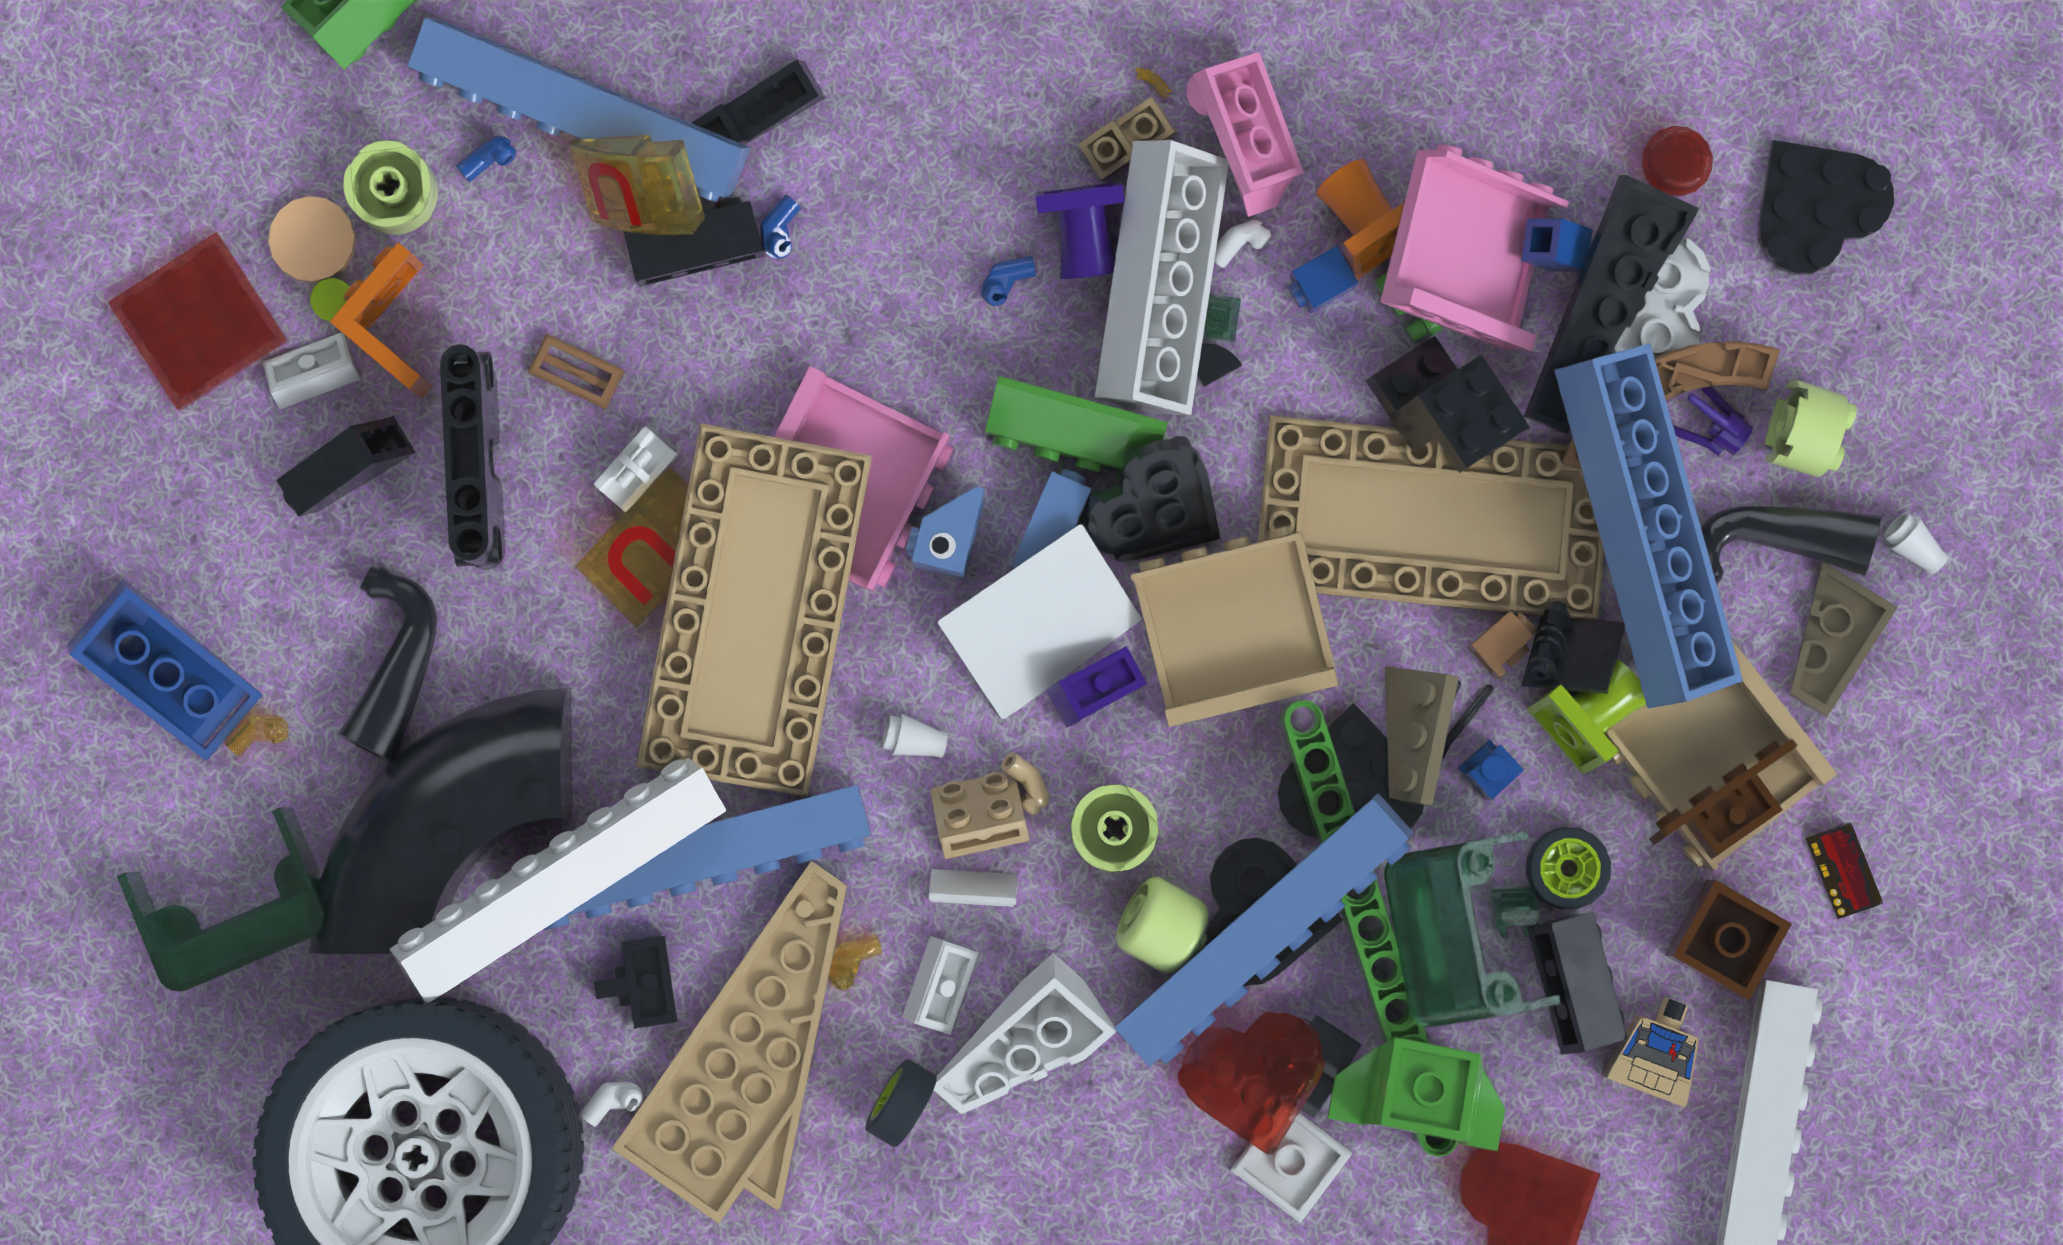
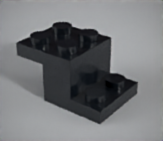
[1366,336,1530,473]

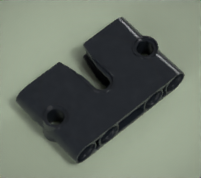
[440,344,505,570]

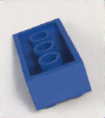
[67,579,263,761]

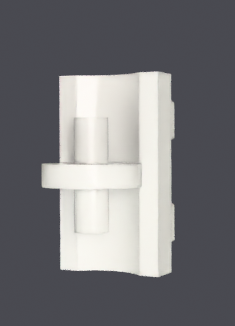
[594,426,679,513]

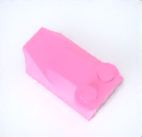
[1187,52,1304,217]

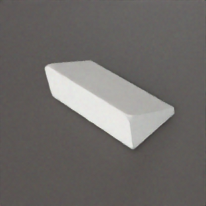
[263,332,361,409]
[929,869,1018,907]
[902,936,979,1035]

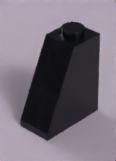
[276,416,416,517]

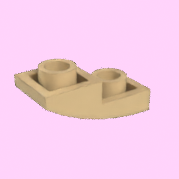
[1078,96,1177,180]

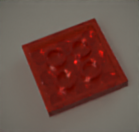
[108,232,289,411]

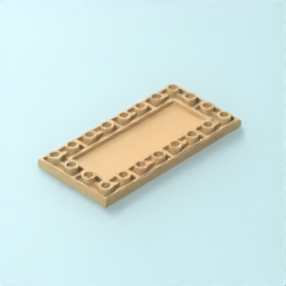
[1257,415,1604,620]
[636,423,872,797]

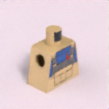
[1602,997,1699,1108]

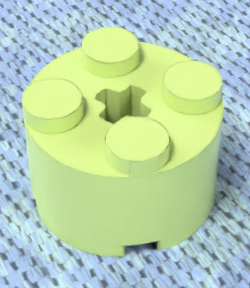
[343,140,438,235]
[1765,379,1857,477]
[1071,784,1159,872]

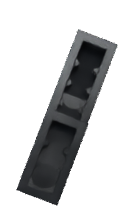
[671,59,826,186]

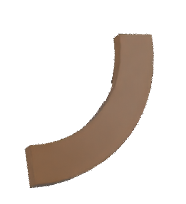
[1562,341,1780,470]

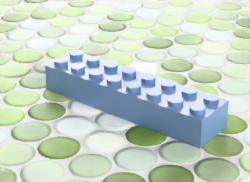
[1554,343,1743,709]

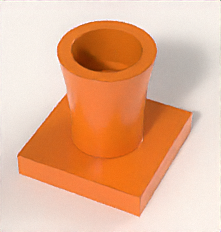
[1316,159,1405,280]

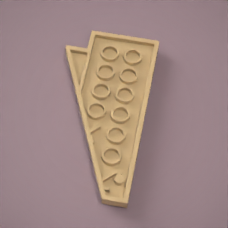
[612,861,848,1224]

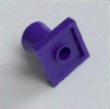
[1036,181,1125,279]

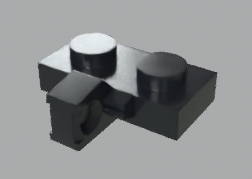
[594,936,678,1029]

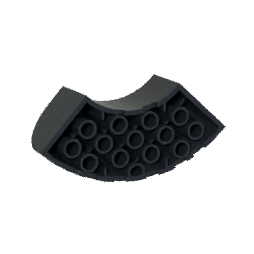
[310,688,572,954]

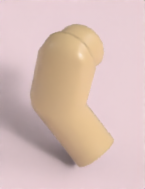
[1001,752,1050,815]

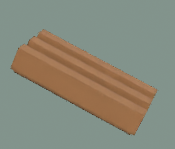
[528,333,625,410]

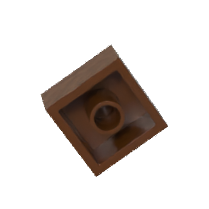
[1665,880,1792,1000]

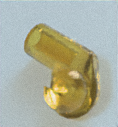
[224,714,289,757]
[829,934,882,991]

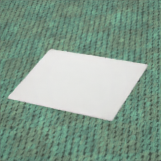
[938,524,1142,719]

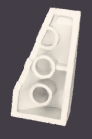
[934,953,1116,1114]

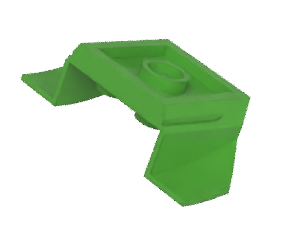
[1327,1037,1506,1151]

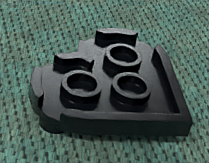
[1758,140,1894,275]
[1085,436,1221,561]
[1277,703,1424,837]
[1205,837,1343,986]

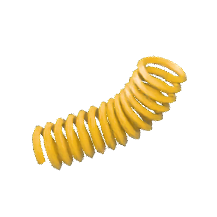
[1136,67,1172,99]

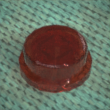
[1641,126,1713,197]

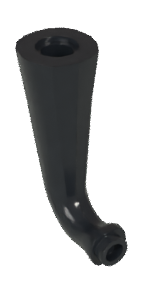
[1701,506,1881,584]
[338,566,437,763]

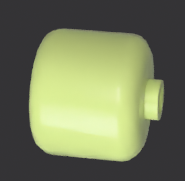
[1116,877,1209,974]

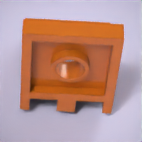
[329,242,433,399]

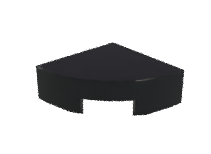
[1197,343,1242,388]

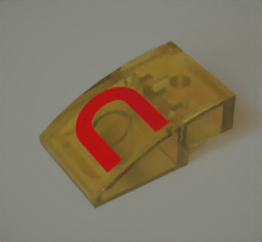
[569,135,705,235]
[576,468,688,628]

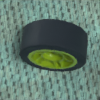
[1526,827,1611,909]
[865,1059,937,1147]

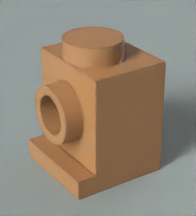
[1468,611,1538,679]

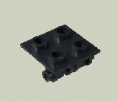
[1522,601,1625,694]

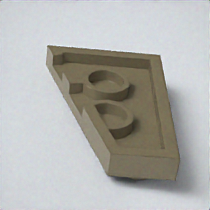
[1790,562,1898,718]

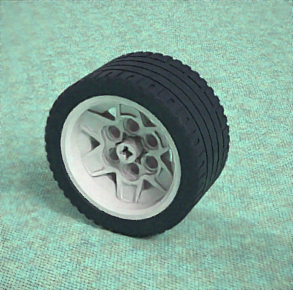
[253,997,584,1245]

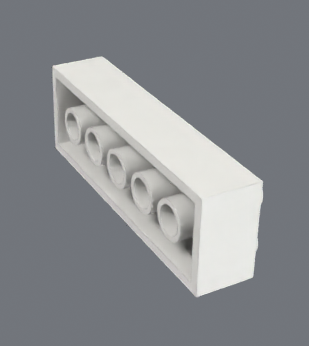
[1095,140,1229,415]

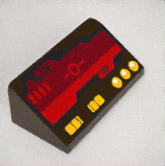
[1805,822,1883,919]

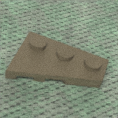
[1385,666,1459,806]

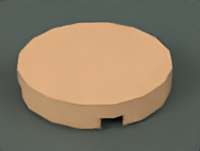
[268,196,356,283]

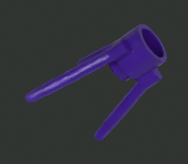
[1673,386,1753,456]

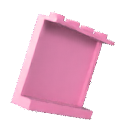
[1380,144,1569,352]
[774,366,954,593]

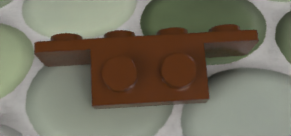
[1649,739,1798,860]

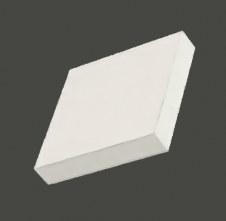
[1230,1100,1353,1223]

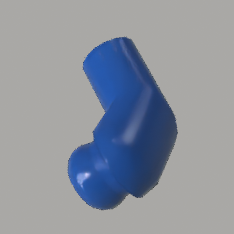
[456,135,516,183]
[760,194,802,259]
[981,256,1036,306]

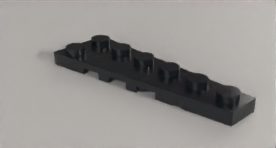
[1523,175,1699,434]

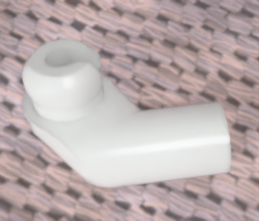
[1214,219,1271,268]
[579,1081,644,1127]

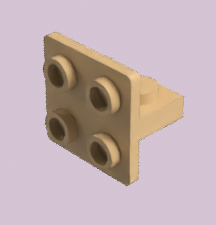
[930,772,1030,859]

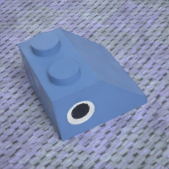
[906,487,986,580]

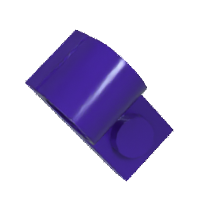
[1046,646,1147,728]

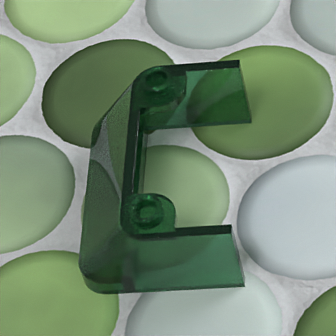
[117,807,324,992]
[1384,830,1561,1027]

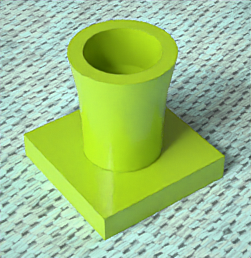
[1526,659,1646,775]

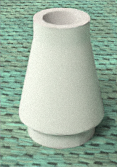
[1883,512,1949,575]
[881,713,948,758]

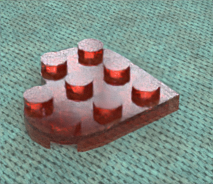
[1178,1012,1325,1156]
[1458,1141,1600,1245]

